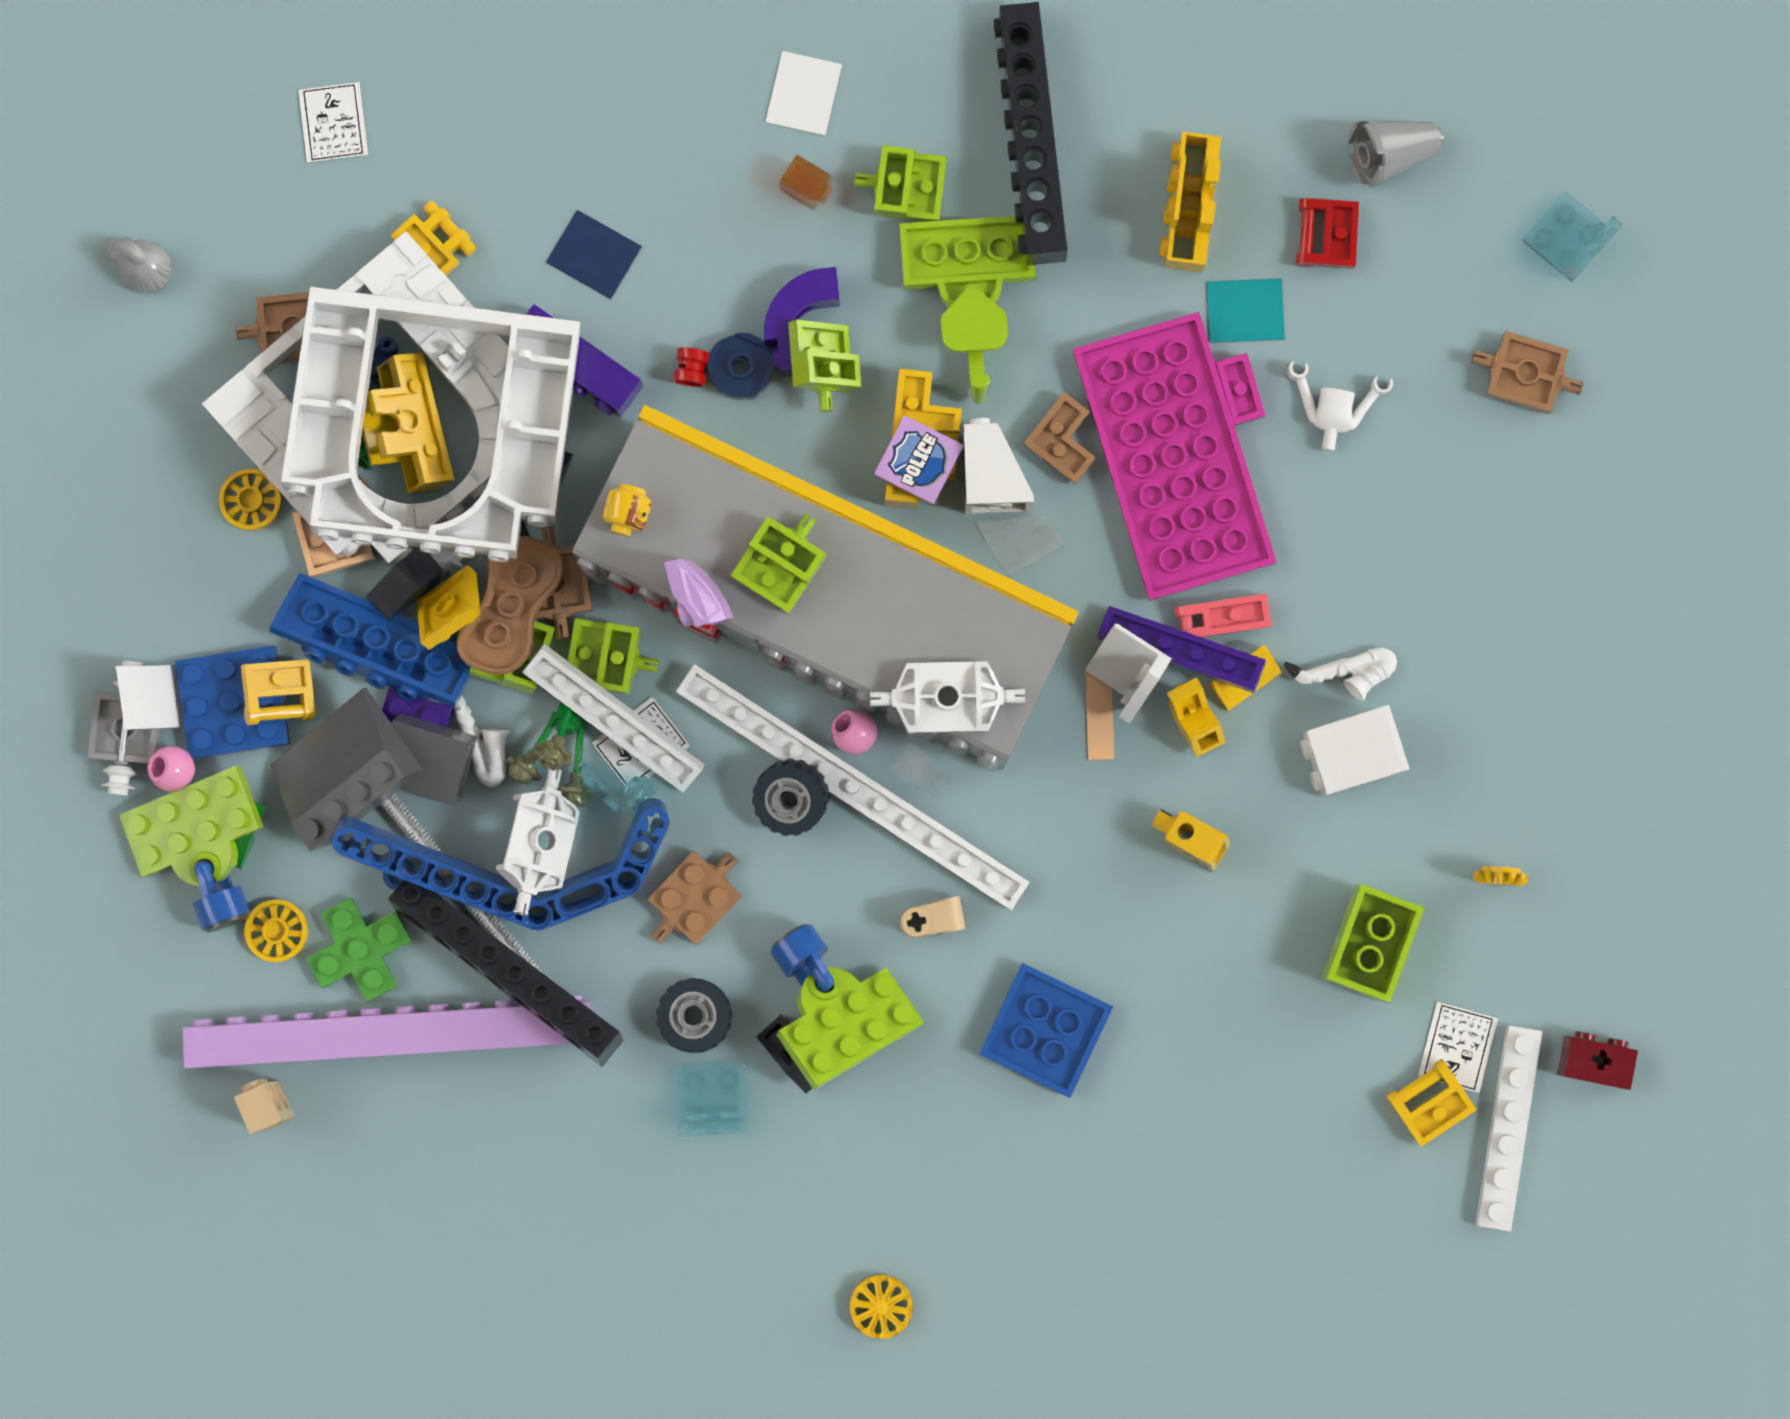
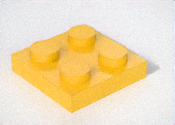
[417,565,481,650]

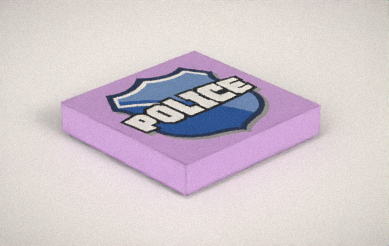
[874,415,964,506]

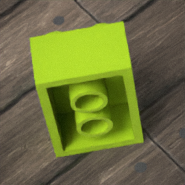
[1321,884,1425,1003]

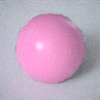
[832,709,877,755]
[147,746,196,792]

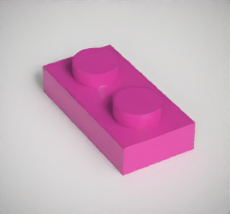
[1215,353,1266,426]

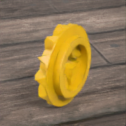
[1473,866,1528,886]

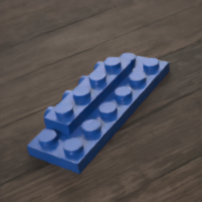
[270,573,471,708]

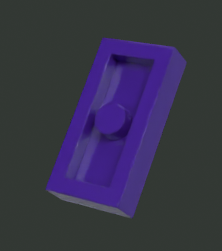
[382,688,454,727]

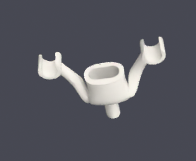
[1287,361,1393,452]

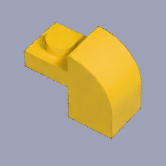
[1167,677,1226,758]

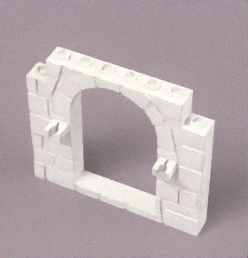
[202,231,509,566]
[281,287,580,562]

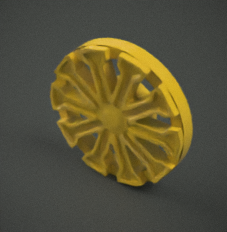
[219,469,282,531]
[244,899,309,962]
[850,1274,913,1339]

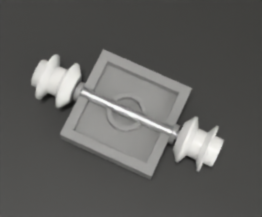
[87,661,161,796]

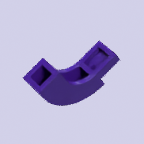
[764,267,840,377]

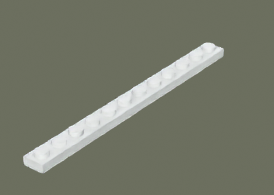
[676,664,1030,911]

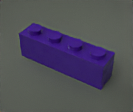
[526,304,644,417]

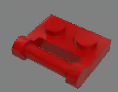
[1295,198,1359,269]

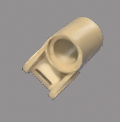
[900,896,966,937]

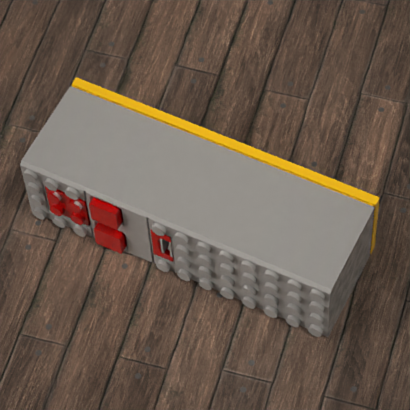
[572,405,1079,772]

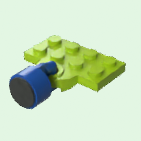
[119,766,264,933]
[770,924,924,1091]

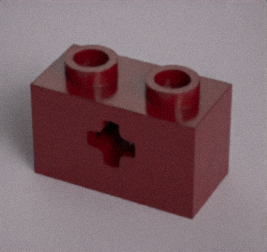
[1557,1031,1638,1090]

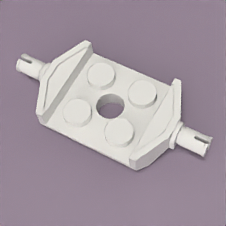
[870,661,1025,734]
[496,769,580,916]

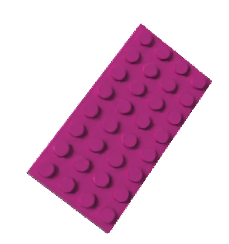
[1072,312,1277,601]

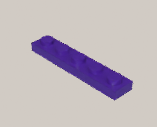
[1097,606,1266,694]

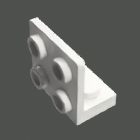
[1086,624,1172,724]

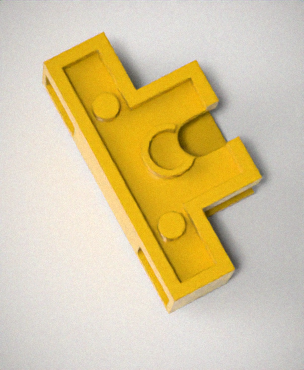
[1159,132,1221,273]
[362,352,454,494]
[885,369,962,509]

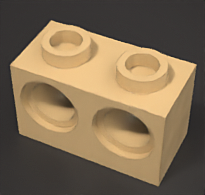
[233,1078,295,1135]

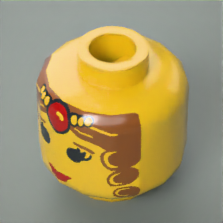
[602,483,652,537]

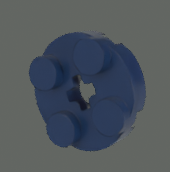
[708,333,774,400]

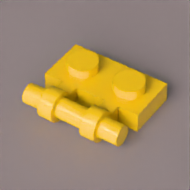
[390,200,477,277]

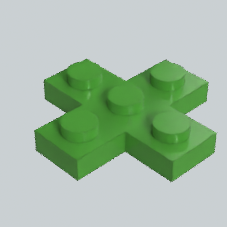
[306,897,413,1002]

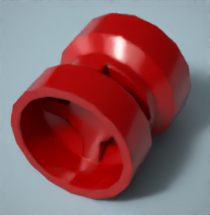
[672,347,710,387]

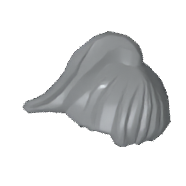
[106,237,172,293]

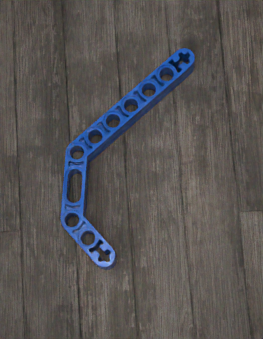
[332,798,670,931]

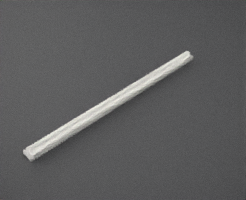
[380,794,541,972]

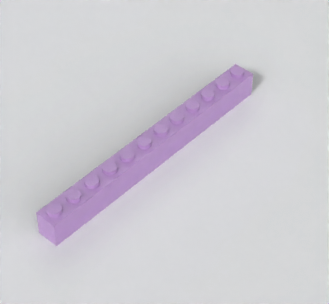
[182,995,592,1068]

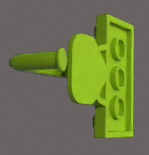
[899,216,1036,404]

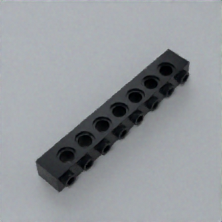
[993,2,1068,266]
[388,880,623,1067]

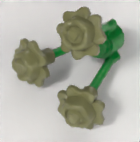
[506,702,595,807]

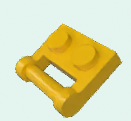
[241,659,315,725]
[1386,1058,1477,1147]

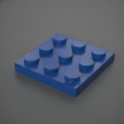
[175,645,290,760]
[979,963,1113,1098]

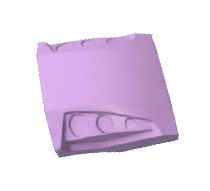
[664,559,734,627]

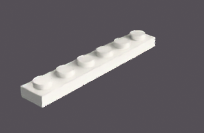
[522,644,705,793]
[1475,1025,1542,1232]

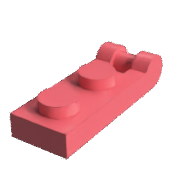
[1174,593,1272,638]

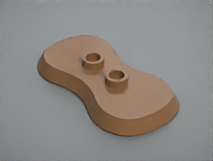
[456,536,564,675]

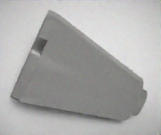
[1348,121,1444,187]

